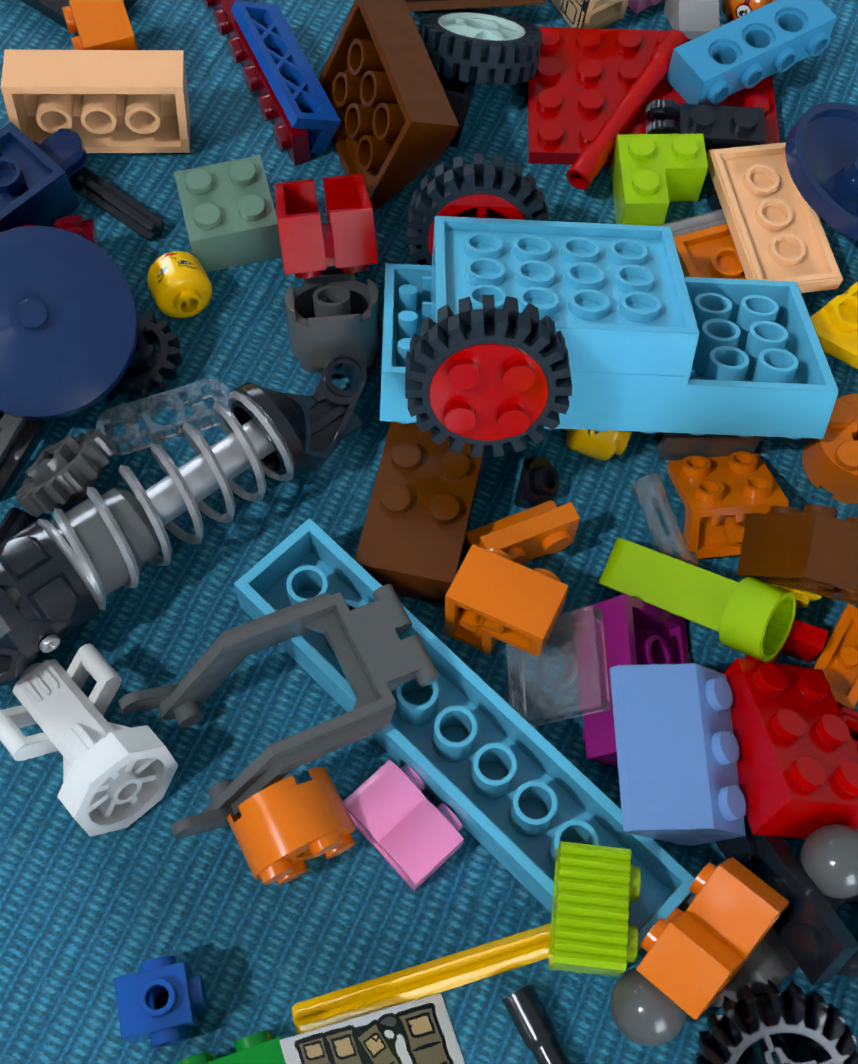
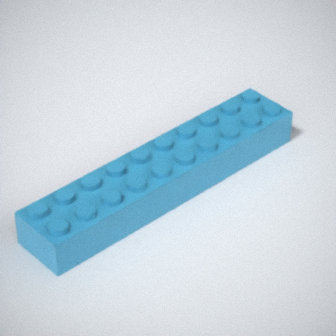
[234,518,695,963]

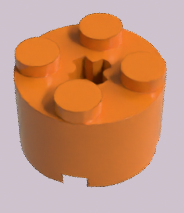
[802,394,858,504]
[227,767,356,886]

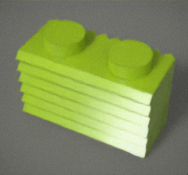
[548,841,641,977]

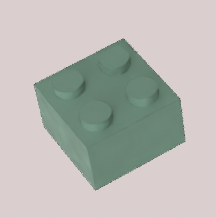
[174,155,282,272]

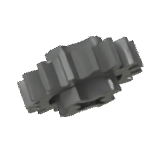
[15,429,115,517]

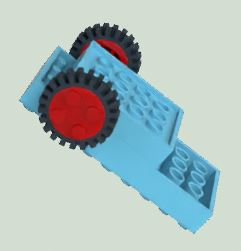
[380,154,839,457]

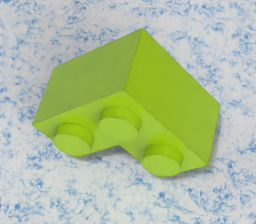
[610,134,708,226]

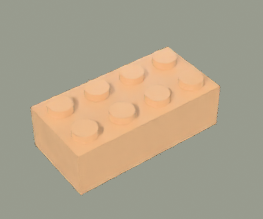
[1,49,191,153]

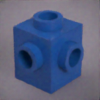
[114,956,207,1048]

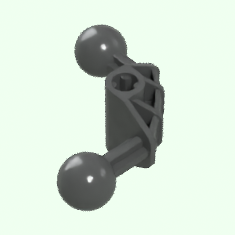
[610,824,858,1046]

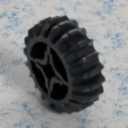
[695,979,858,1064]

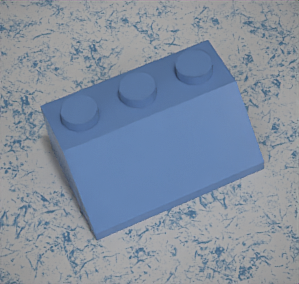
[609,663,746,846]

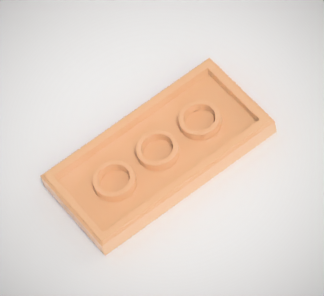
[707,142,843,293]

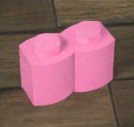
[343,760,464,891]

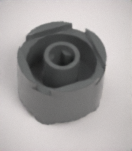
[285,270,381,373]

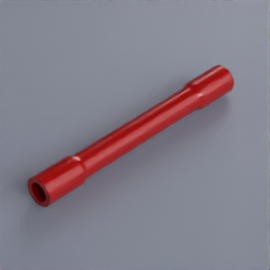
[566,30,689,190]

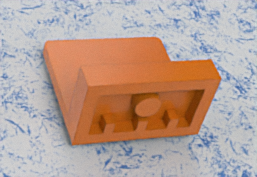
[667,451,789,560]

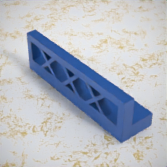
[231,0,341,153]

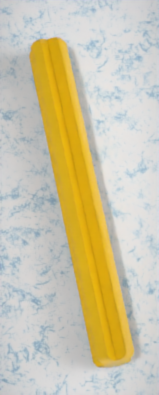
[292,923,551,1034]

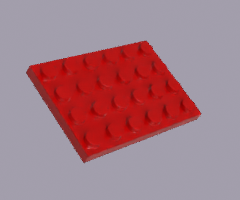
[527,27,780,166]

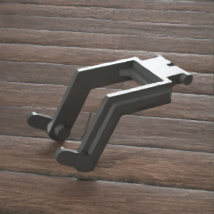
[118,584,440,839]

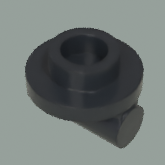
[514,457,560,509]

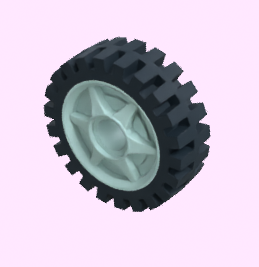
[419,8,542,85]

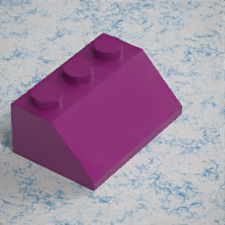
[576,594,690,768]

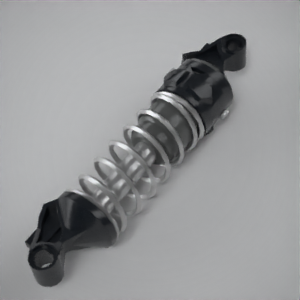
[0,354,367,687]

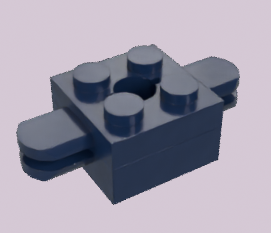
[0,122,89,232]

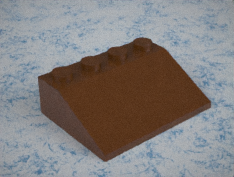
[319,0,459,213]

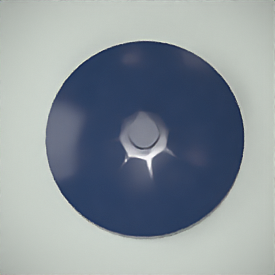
[785,102,858,242]
[0,226,138,420]

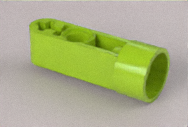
[598,537,796,662]

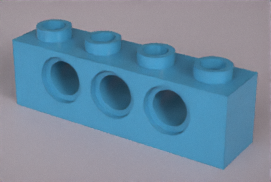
[666,0,837,105]

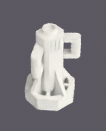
[0,643,178,837]

